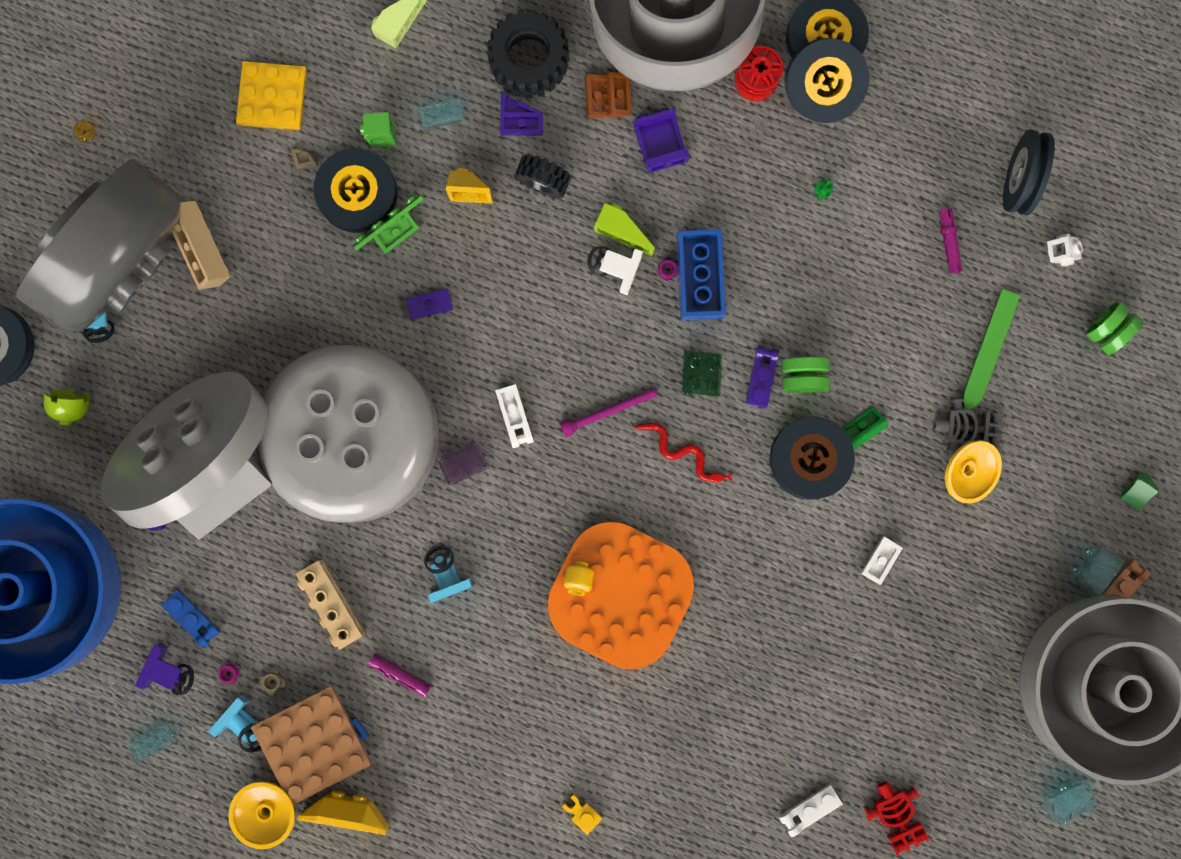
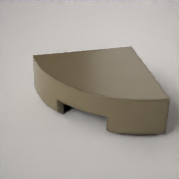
[291,149,318,171]

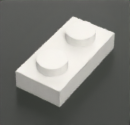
[861,536,903,585]

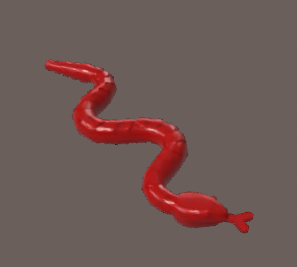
[634,423,733,483]

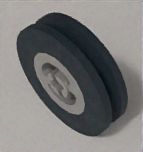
[1002,129,1055,216]
[0,306,35,386]

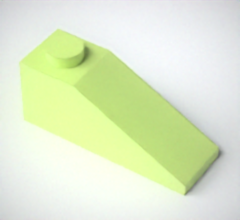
[371,0,427,49]

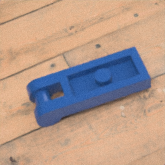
[161,589,221,648]

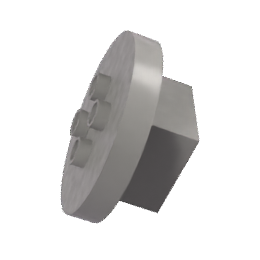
[101,372,272,540]

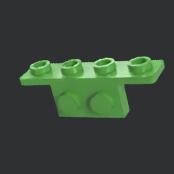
[352,194,424,254]

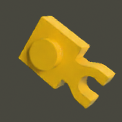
[562,793,602,835]

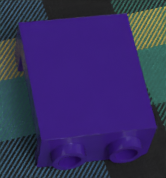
[633,108,689,173]

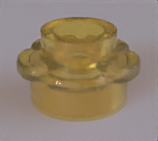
[73,122,95,143]

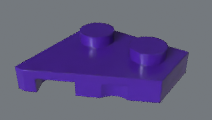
[500,93,543,136]

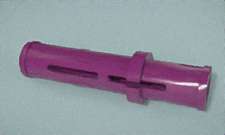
[939,208,963,274]
[368,653,431,698]

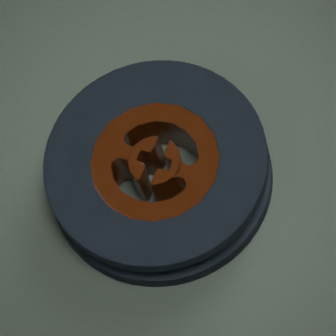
[769,417,855,500]

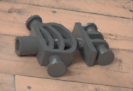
[933,399,1004,454]

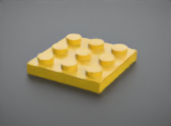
[236,61,307,130]

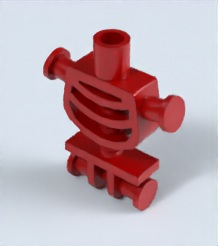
[864,781,929,856]

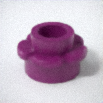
[657,260,678,280]
[218,663,240,684]

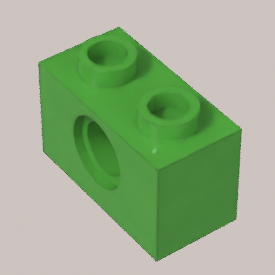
[360,112,397,148]

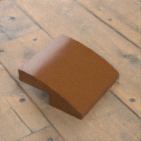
[584,72,632,118]

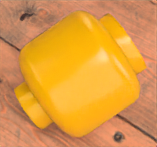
[564,561,594,596]

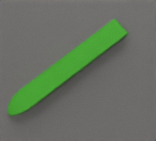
[963,289,1020,410]

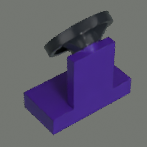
[135,643,194,696]

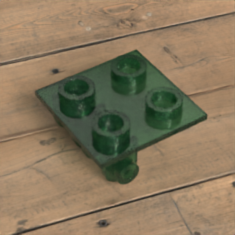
[681,350,722,397]

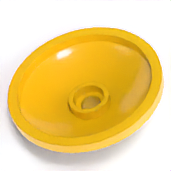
[945,440,1002,503]
[228,781,296,849]

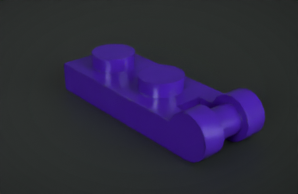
[745,345,779,408]

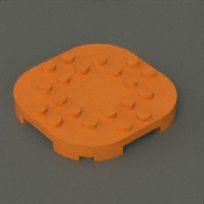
[548,522,694,669]

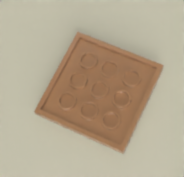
[251,685,372,804]

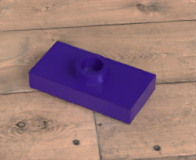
[406,289,453,320]

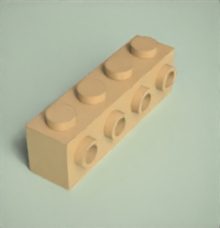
[172,201,230,290]
[296,560,366,650]

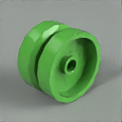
[1084,300,1144,355]
[782,357,831,393]

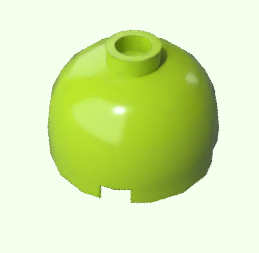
[44,389,90,425]

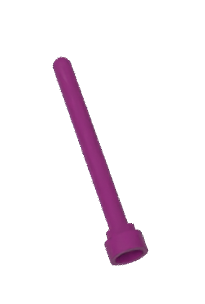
[559,389,658,438]

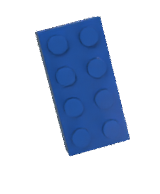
[676,229,726,321]

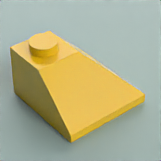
[446,168,493,203]

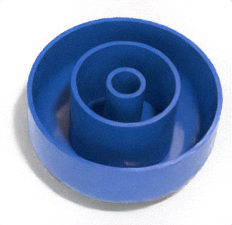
[0,499,121,684]

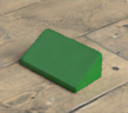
[842,406,888,450]

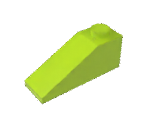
[594,203,655,256]

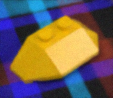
[298,790,389,835]

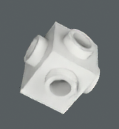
[1047,234,1083,266]

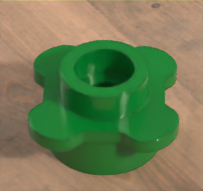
[814,179,833,201]

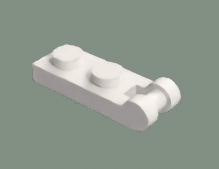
[495,384,534,448]
[779,784,843,837]

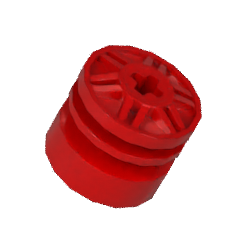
[734,46,783,101]

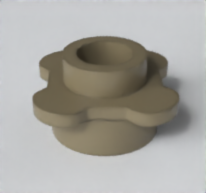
[259,669,286,695]

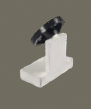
[587,246,643,295]

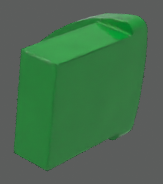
[1121,473,1159,510]

